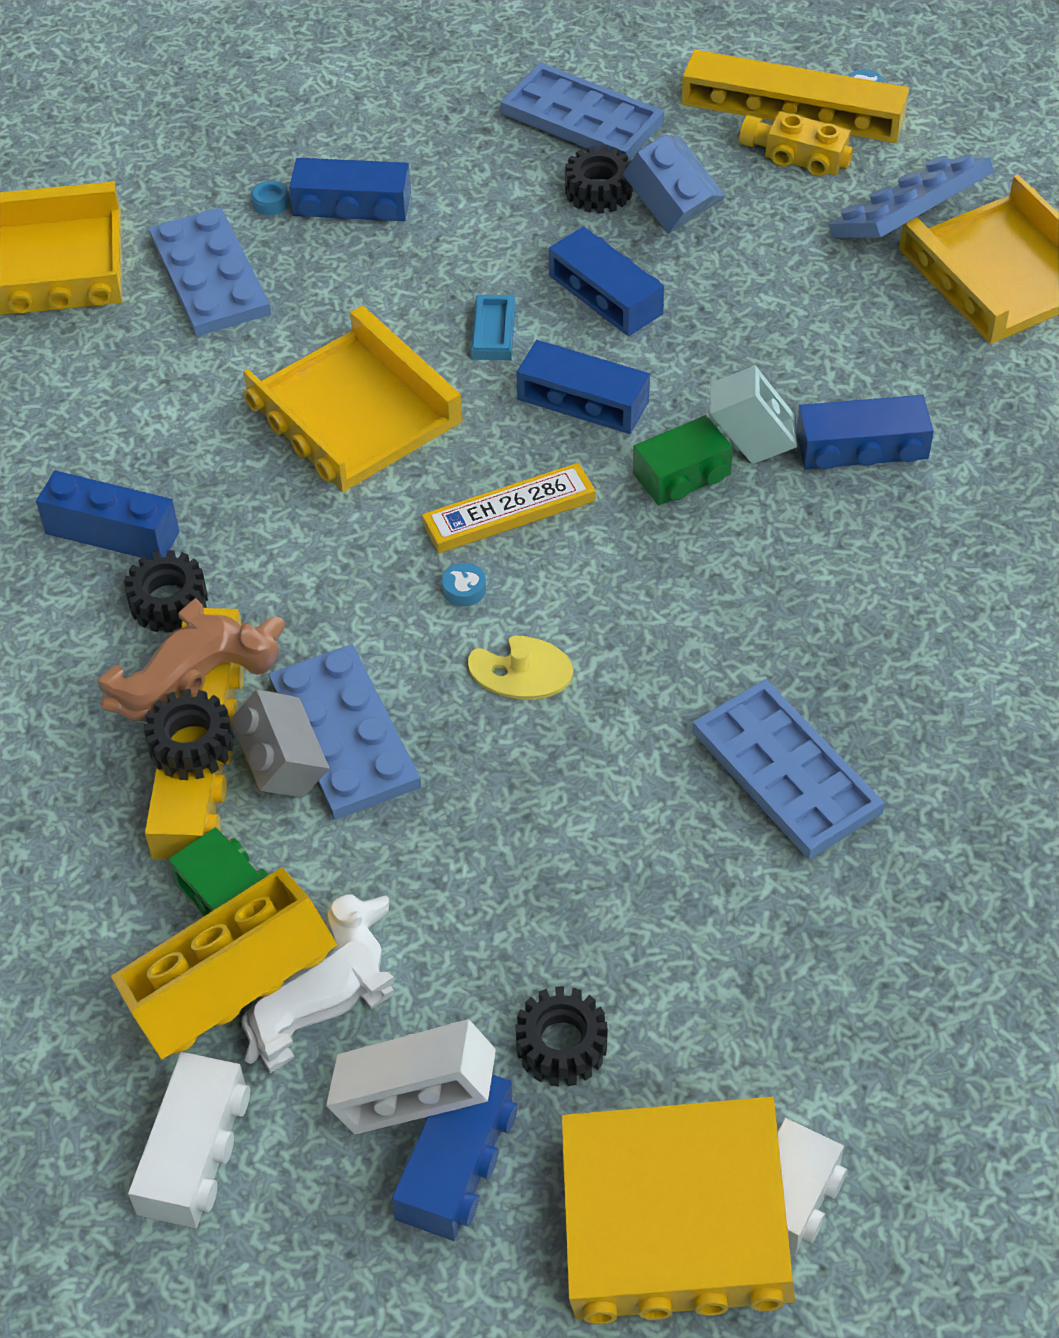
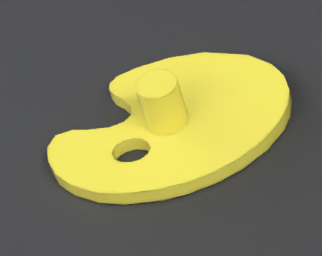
[468,635,573,700]

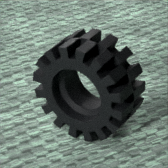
[565,146,633,214]
[124,550,208,633]
[144,689,234,780]
[515,986,608,1087]

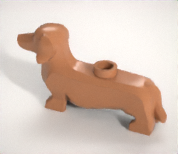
[97,598,286,722]

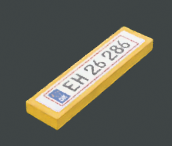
[422,462,596,554]

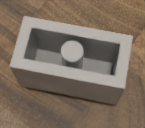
[231,689,330,797]

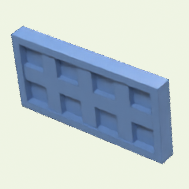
[500,62,664,161]
[828,154,994,238]
[148,207,271,337]
[268,644,421,820]
[692,679,885,860]

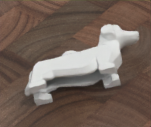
[242,894,394,1073]

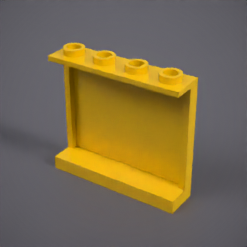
[899,174,1059,344]
[0,181,122,315]
[243,305,463,492]
[562,1096,795,1325]

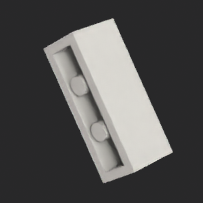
[326,1019,496,1135]
[128,1052,250,1229]

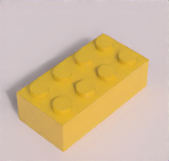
[111,867,338,1060]

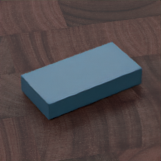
[471,295,516,361]

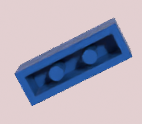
[289,158,411,221]
[549,226,664,337]
[516,339,650,434]
[796,394,934,469]
[36,470,180,560]
[392,1074,518,1241]

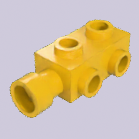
[739,111,854,177]

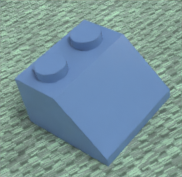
[623,135,726,234]

